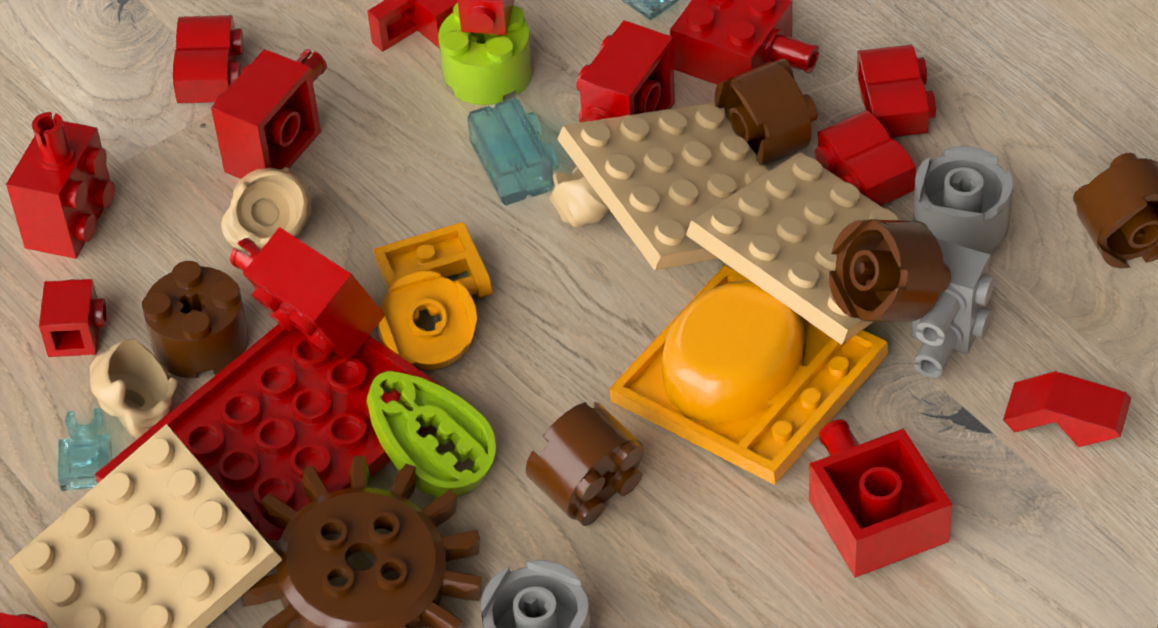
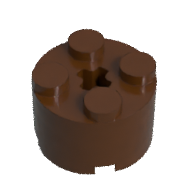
[715,59,818,166]
[1073,153,1158,268]
[829,219,951,322]
[142,261,248,378]
[525,401,644,526]

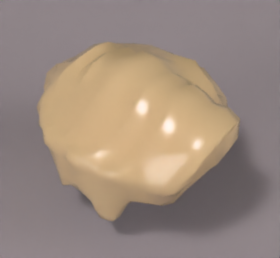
[549,166,610,227]
[221,167,312,250]
[90,339,178,439]

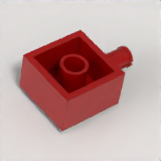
[670,0,819,85]
[576,20,675,123]
[211,49,327,179]
[6,112,115,259]
[230,227,385,361]
[809,419,952,578]

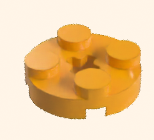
[378,271,477,370]

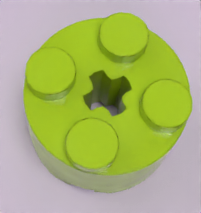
[438,3,533,105]

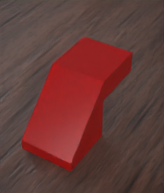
[367,0,458,52]
[1003,371,1131,447]

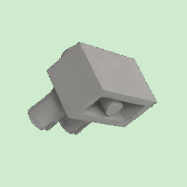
[912,238,995,378]

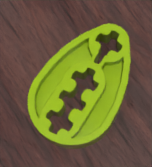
[367,371,496,497]

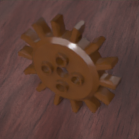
[241,456,482,628]

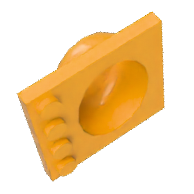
[609,265,888,485]

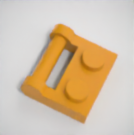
[373,221,493,312]

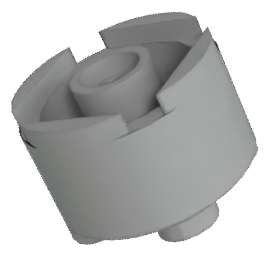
[913,146,1013,255]
[481,560,591,628]

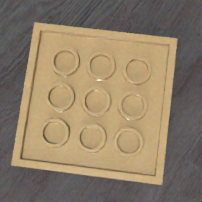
[557,102,769,270]
[686,152,900,345]
[8,424,282,628]

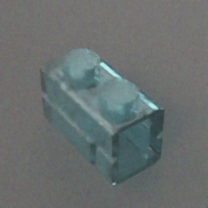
[467,97,559,206]

